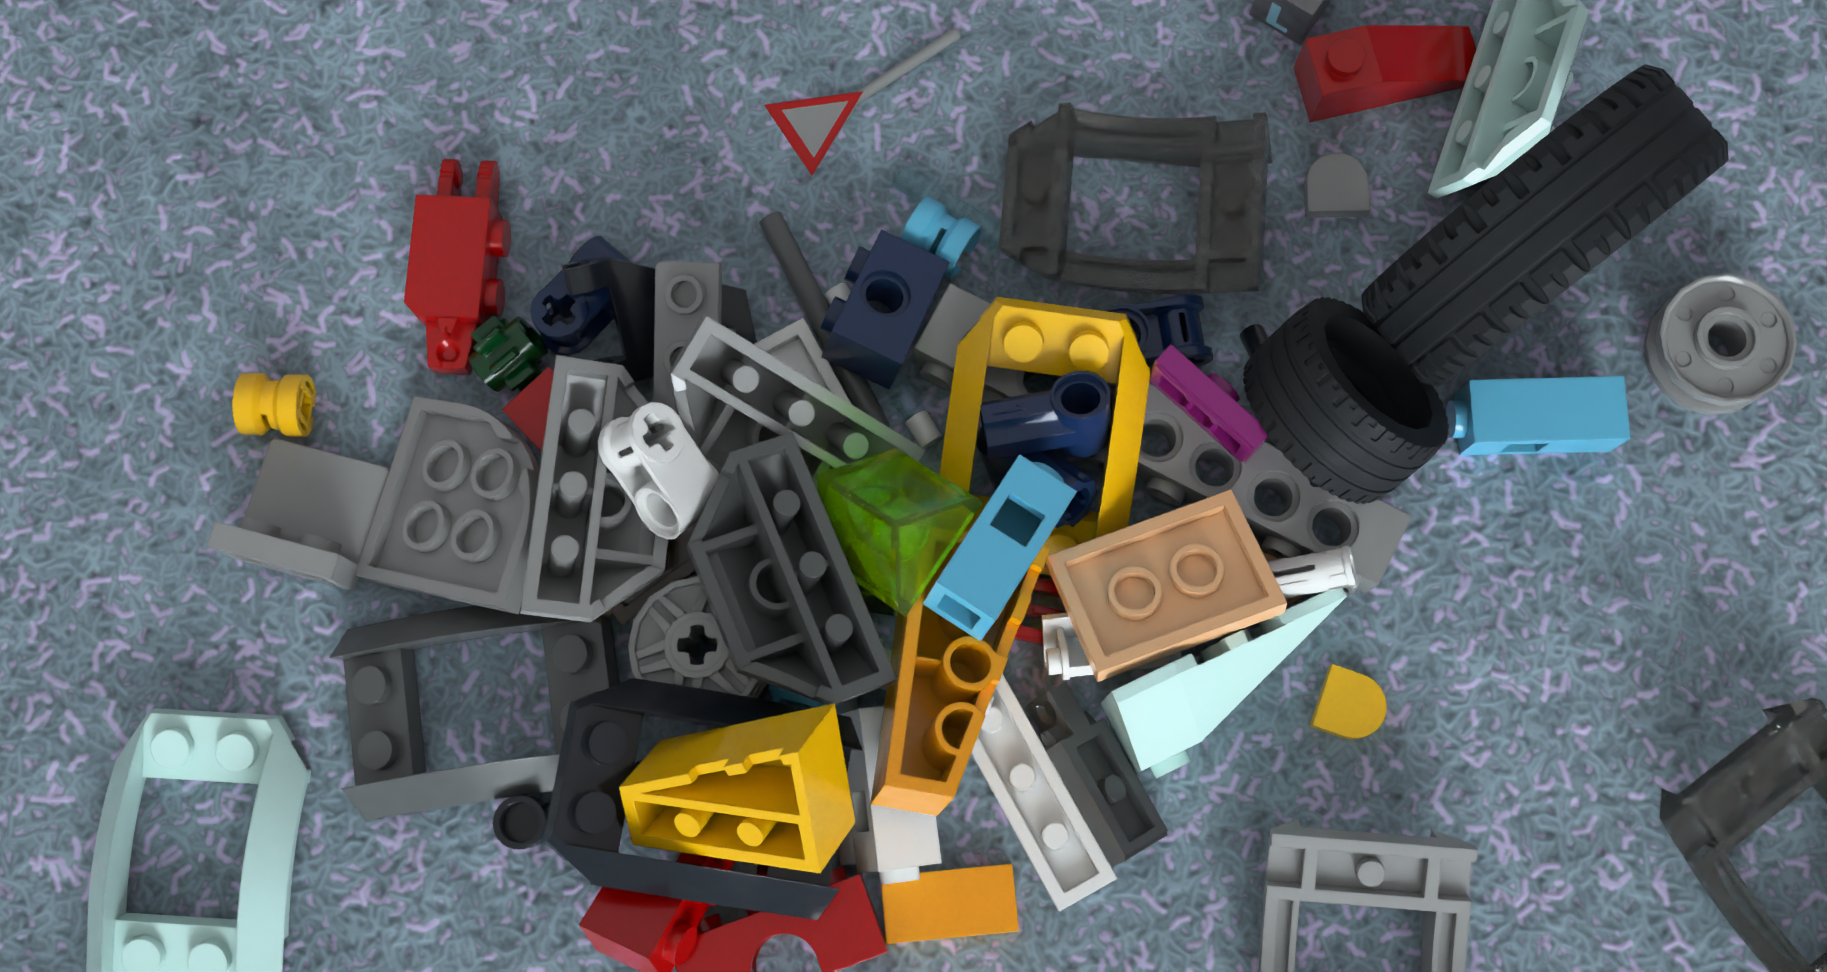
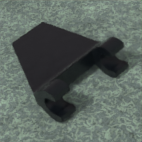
[562,256,757,382]

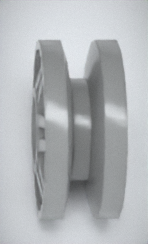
[1643,273,1797,415]

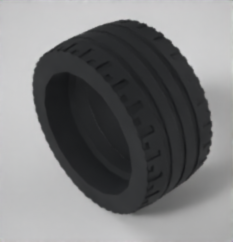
[1243,297,1449,504]

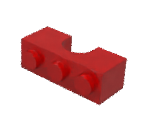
[579,852,735,972]
[675,866,889,972]

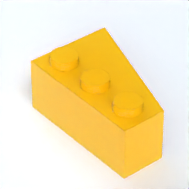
[619,703,855,873]

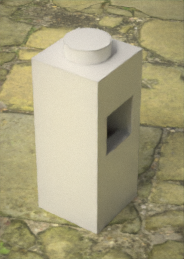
[839,706,942,884]

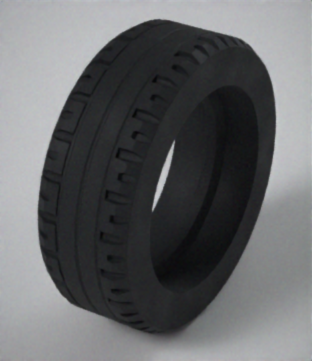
[1361,64,1729,387]

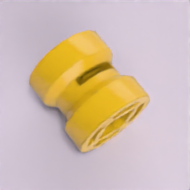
[232,372,316,437]

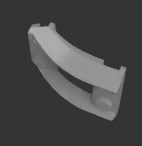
[1259,819,1478,972]

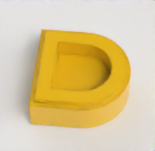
[1309,664,1387,740]

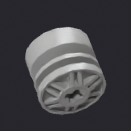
[628,576,770,699]

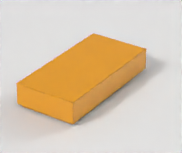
[881,864,1019,944]

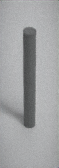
[759,212,890,427]

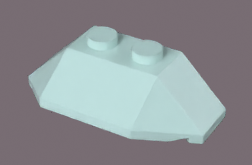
[1428,0,1589,199]

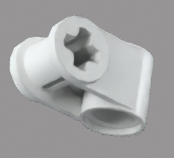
[598,402,719,539]

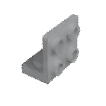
[207,439,390,591]

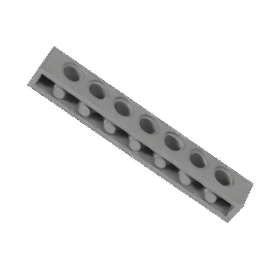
[914,283,1412,595]

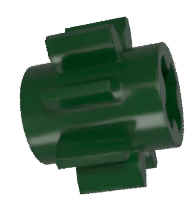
[468,315,548,392]

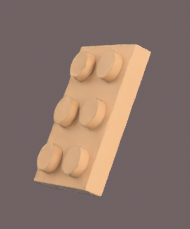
[1047,490,1287,682]

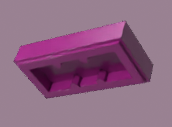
[1149,344,1268,463]

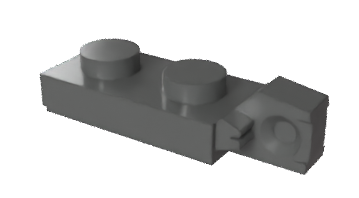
[1028,682,1168,867]

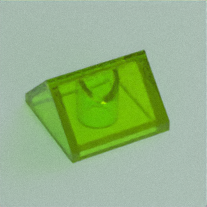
[817,448,983,617]

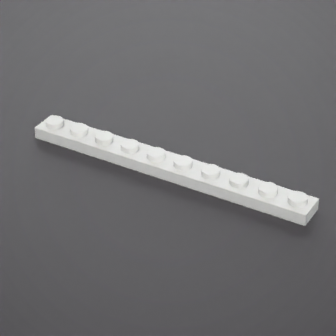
[754,318,1117,912]

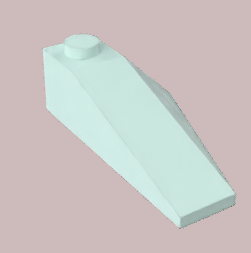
[1101,588,1347,779]

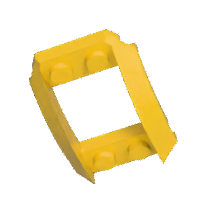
[933,297,1151,575]

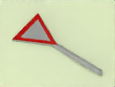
[764,29,961,176]

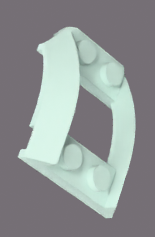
[86,708,311,972]

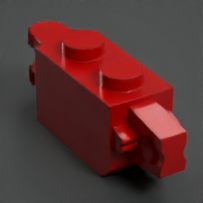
[404,158,511,375]

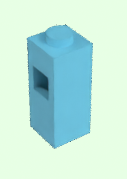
[1446,376,1631,455]
[923,454,1077,641]

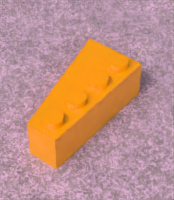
[870,523,1051,816]

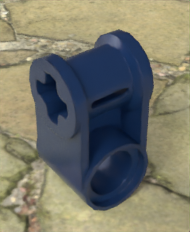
[530,235,631,356]
[1106,294,1213,371]

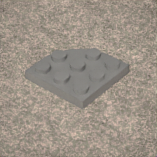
[354,396,539,615]

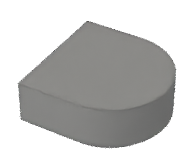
[1304,153,1371,218]

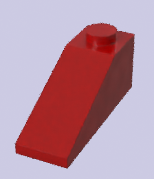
[1293,25,1476,122]

